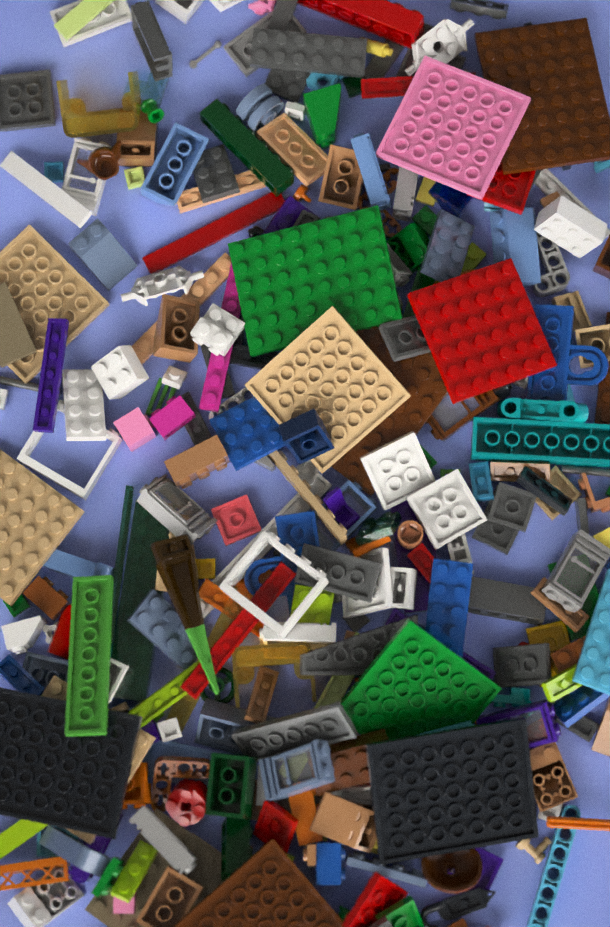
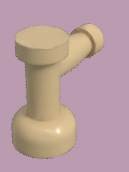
[515,837,552,865]

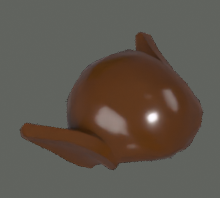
[77,140,121,180]

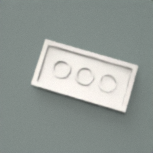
[50,0,131,47]
[62,369,106,441]

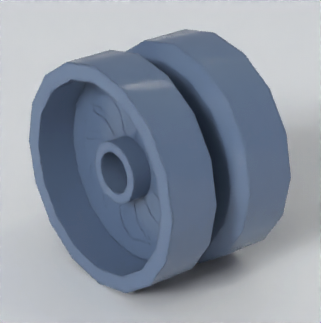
[236,84,285,133]

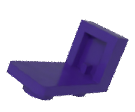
[323,487,360,531]

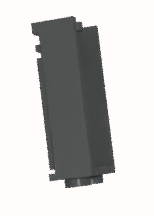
[131,0,173,82]

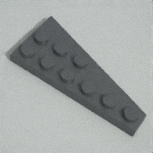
[300,615,418,675]

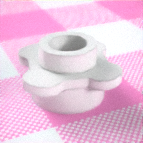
[43,622,58,644]

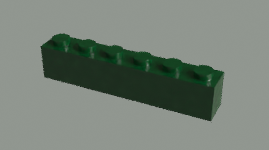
[200,99,294,197]

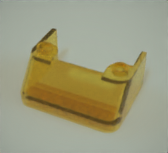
[56,71,141,138]
[232,642,316,708]

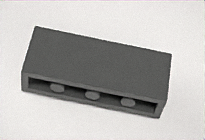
[468,576,546,625]

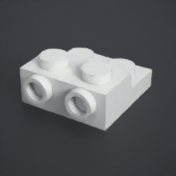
[190,303,245,357]

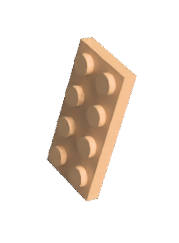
[255,113,328,187]

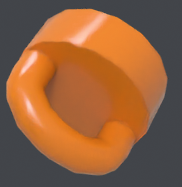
[293,184,311,203]

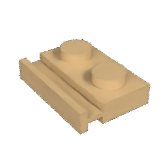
[551,291,592,333]

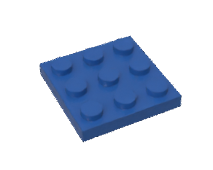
[209,397,286,471]

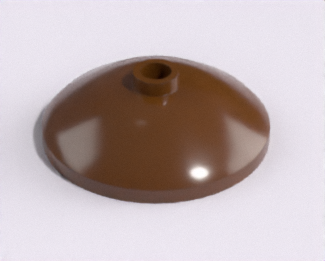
[421,848,483,893]

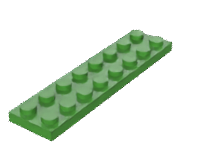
[65,575,114,737]

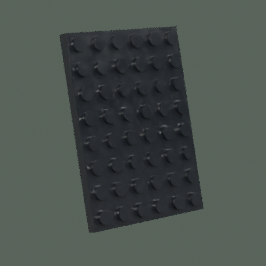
[0,688,142,839]
[365,717,539,865]

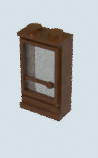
[425,390,500,441]

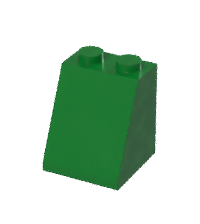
[303,83,341,149]

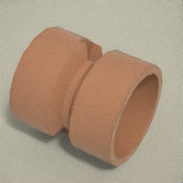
[397,520,423,550]

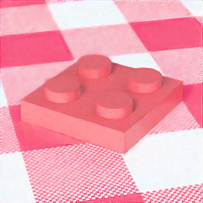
[211,494,262,546]

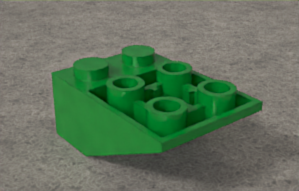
[387,223,430,273]

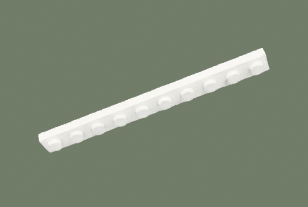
[200,472,332,620]

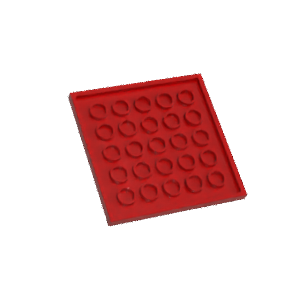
[407,258,557,404]

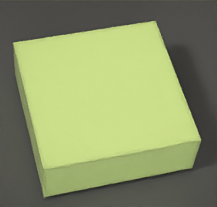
[124,166,146,190]

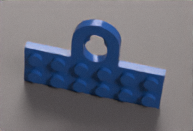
[527,304,609,422]
[244,510,331,625]

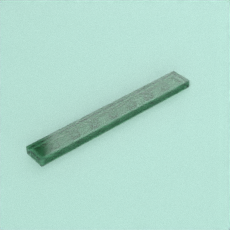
[111,485,134,644]

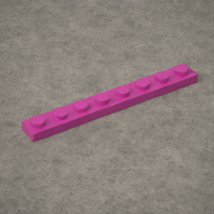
[199,262,241,413]

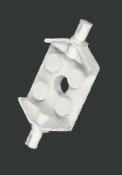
[405,18,474,76]
[120,266,204,306]

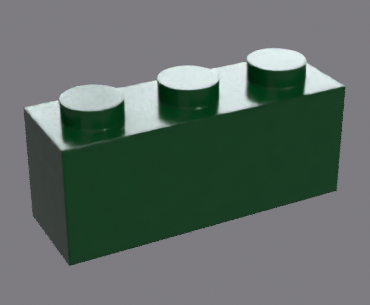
[221,817,253,881]

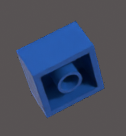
[316,843,345,885]

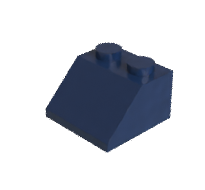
[279,409,335,465]

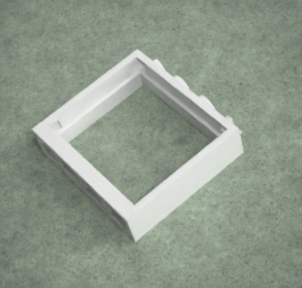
[17,399,122,501]
[219,531,329,639]

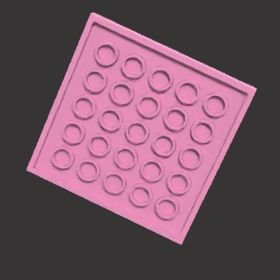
[375,56,531,200]

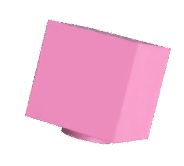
[113,407,156,452]

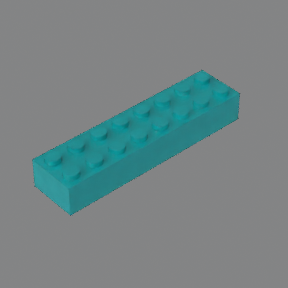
[470,417,610,468]

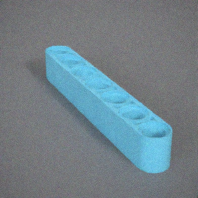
[526,805,581,927]

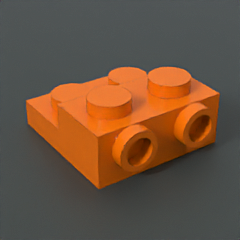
[122,762,151,809]

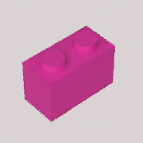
[149,395,196,440]

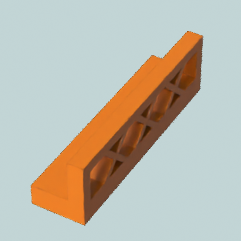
[0,857,70,891]

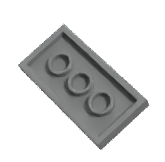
[223,10,306,77]

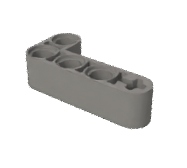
[533,217,570,297]

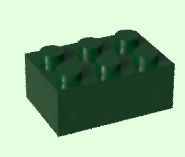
[205,753,257,819]

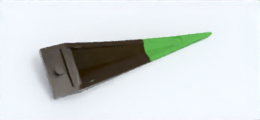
[150,534,219,695]

